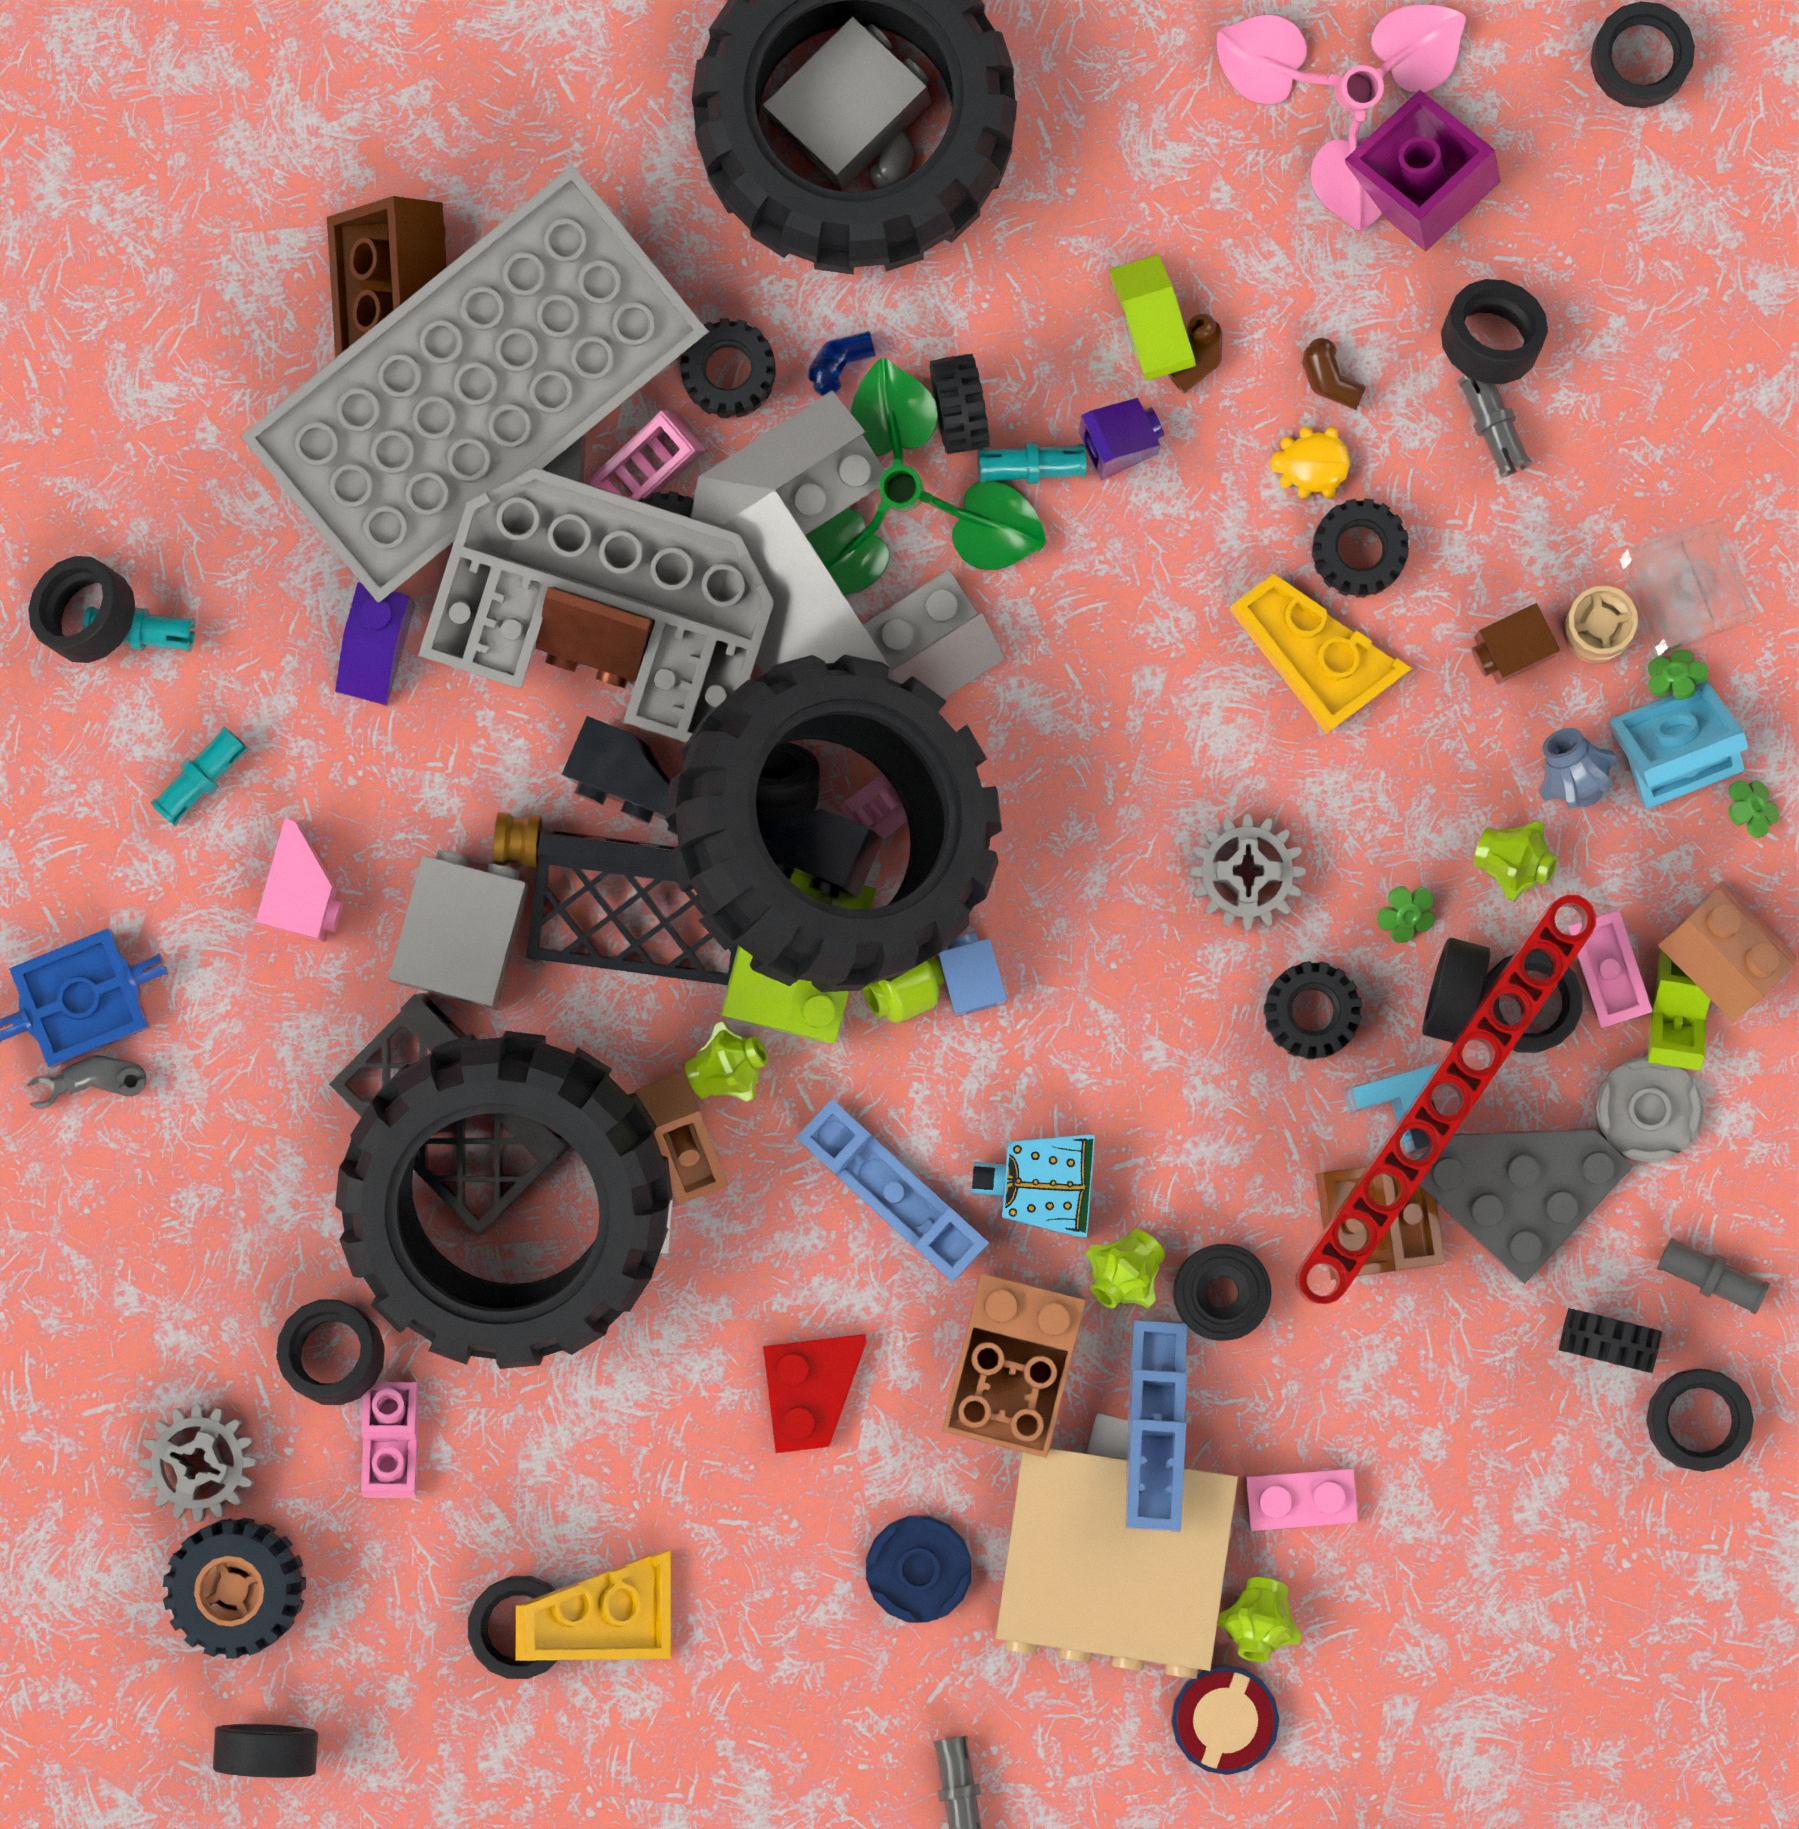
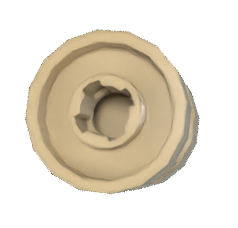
[1564,586,1638,664]

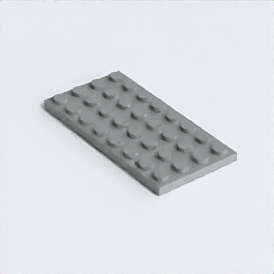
[240,164,709,603]

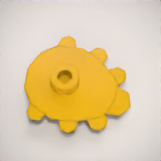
[1269,426,1350,499]

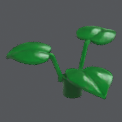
[805,358,1046,595]

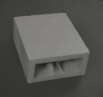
[763,17,932,191]
[389,850,530,1010]

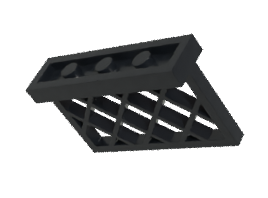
[526,829,738,985]
[329,993,571,1236]

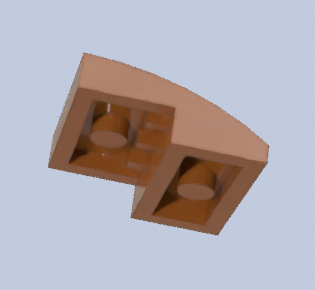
[1315,1159,1445,1280]

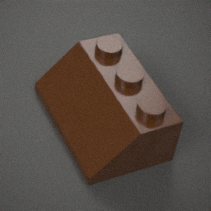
[327,196,447,358]

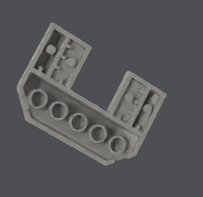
[690,390,1005,698]
[418,467,774,743]

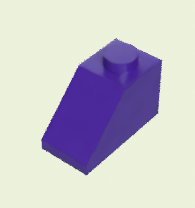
[1079,398,1165,480]
[335,582,415,706]

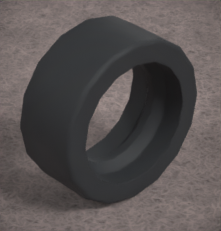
[1590,1,1695,108]
[1441,279,1548,384]
[28,556,136,663]
[1422,938,1490,1043]
[1480,951,1583,1053]
[276,1299,385,1405]
[1646,1369,1754,1472]
[468,1576,558,1679]
[213,1724,318,1778]

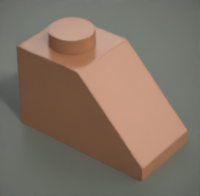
[634,1071,728,1205]

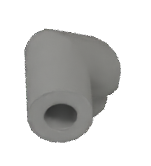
[870,130,915,189]

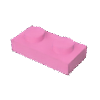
[1568,910,1653,1029]
[1245,1468,1358,1531]

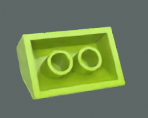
[720,872,876,1044]

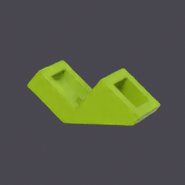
[1108,254,1196,381]
[1648,948,1711,1071]

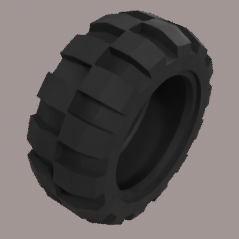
[691,0,1017,275]
[665,654,1002,992]
[335,1031,673,1369]

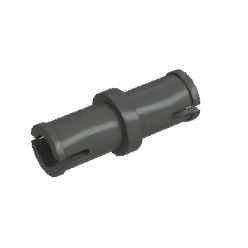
[1458,375,1532,477]
[1657,1238,1770,1314]
[933,1736,982,1829]

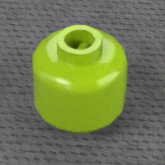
[862,956,944,1023]

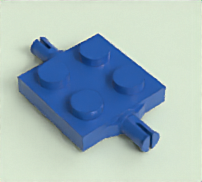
[0,928,168,1068]

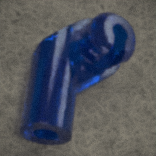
[808,331,876,396]

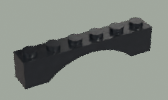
[562,716,884,900]

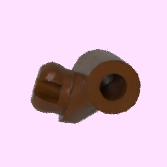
[1168,314,1223,394]
[1302,338,1366,410]

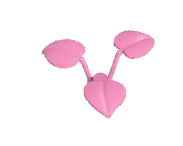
[1216,5,1466,231]

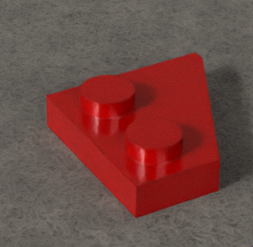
[763,1334,867,1453]

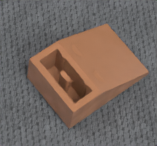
[942,1273,1086,1458]

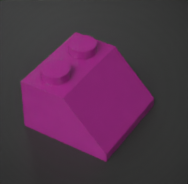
[1345,90,1501,252]

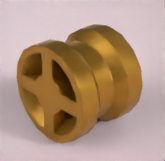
[493,812,542,868]

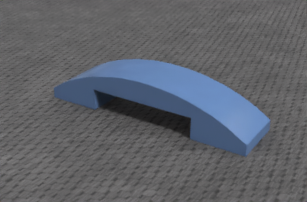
[796,1099,990,1283]

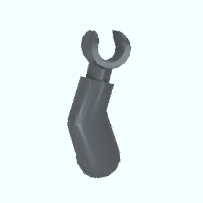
[27,1055,146,1109]

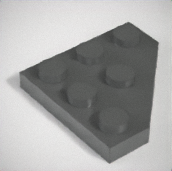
[1418,1128,1633,1284]

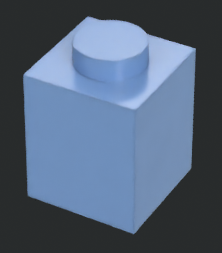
[938,933,1007,1017]

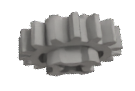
[1189,814,1306,931]
[139,1404,258,1522]

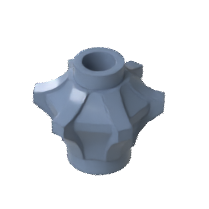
[1538,728,1618,809]

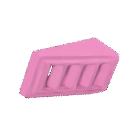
[586,411,705,501]

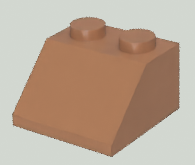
[1658,881,1797,1022]

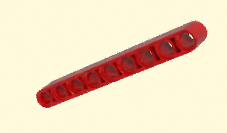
[1295,895,1596,1304]

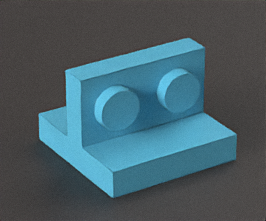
[1609,681,1748,810]
[1344,1063,1448,1153]

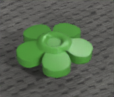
[1648,650,1708,700]
[1728,780,1779,838]
[1376,886,1435,943]

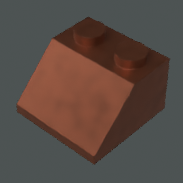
[535,587,655,689]

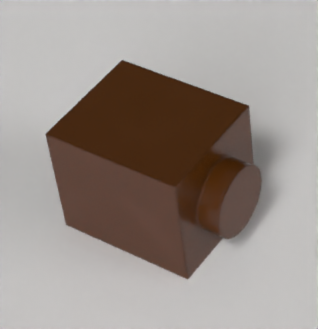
[1471,603,1560,685]

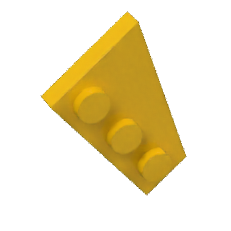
[1229,574,1412,734]
[516,1550,671,1661]

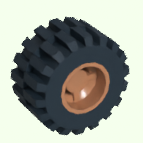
[162,1518,306,1659]

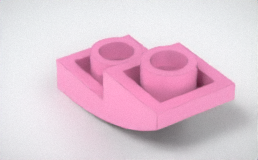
[361,1382,418,1498]

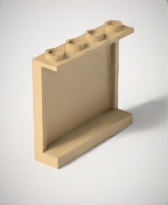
[995,1448,1238,1679]

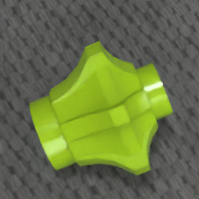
[1474,820,1558,902]
[685,1021,768,1102]
[1085,1229,1165,1309]
[1217,1577,1302,1662]

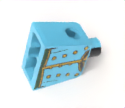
[971,1135,1095,1239]

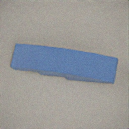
[1126,1320,1187,1532]

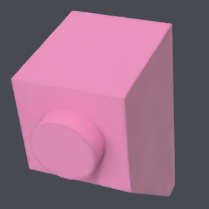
[256,819,343,942]

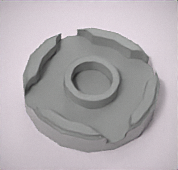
[1594,1056,1703,1163]

